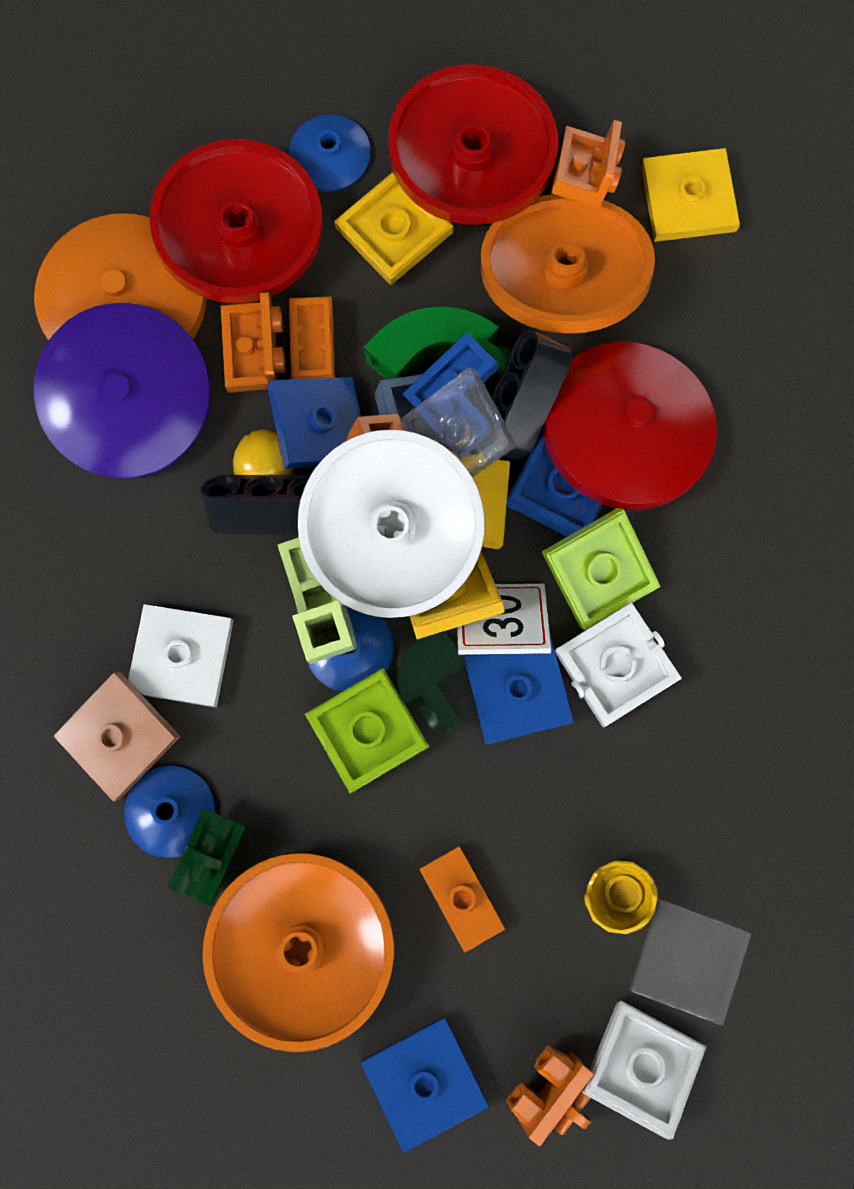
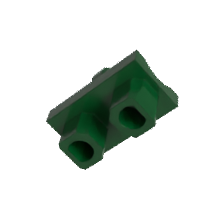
[168,809,247,907]

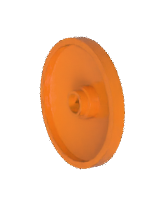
[481,194,655,333]
[34,213,207,340]
[203,853,394,1052]

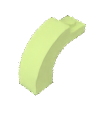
[278,537,357,664]

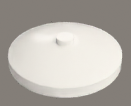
[298,430,485,618]

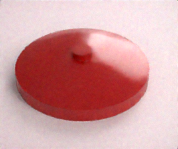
[389,65,558,225]
[150,139,323,303]
[542,342,717,510]

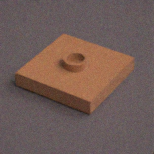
[54,672,181,802]

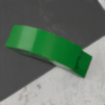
[364,307,511,386]

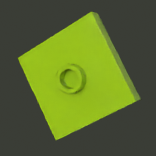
[542,508,661,630]
[305,668,429,794]

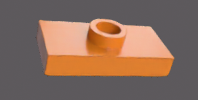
[289,296,335,379]
[419,846,505,953]

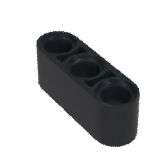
[478,330,572,463]
[201,475,311,535]

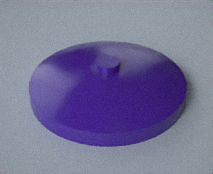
[33,303,212,479]

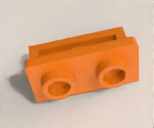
[551,120,625,208]
[221,292,286,393]

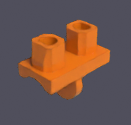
[506,1045,594,1147]

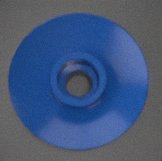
[289,114,371,192]
[308,606,394,692]
[124,766,216,858]

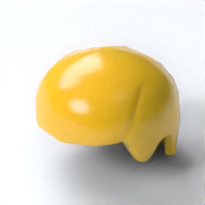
[233,429,299,475]
[584,860,658,934]

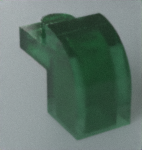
[397,631,466,735]

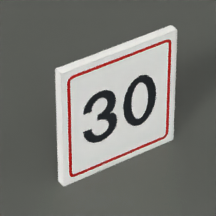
[457,583,551,655]

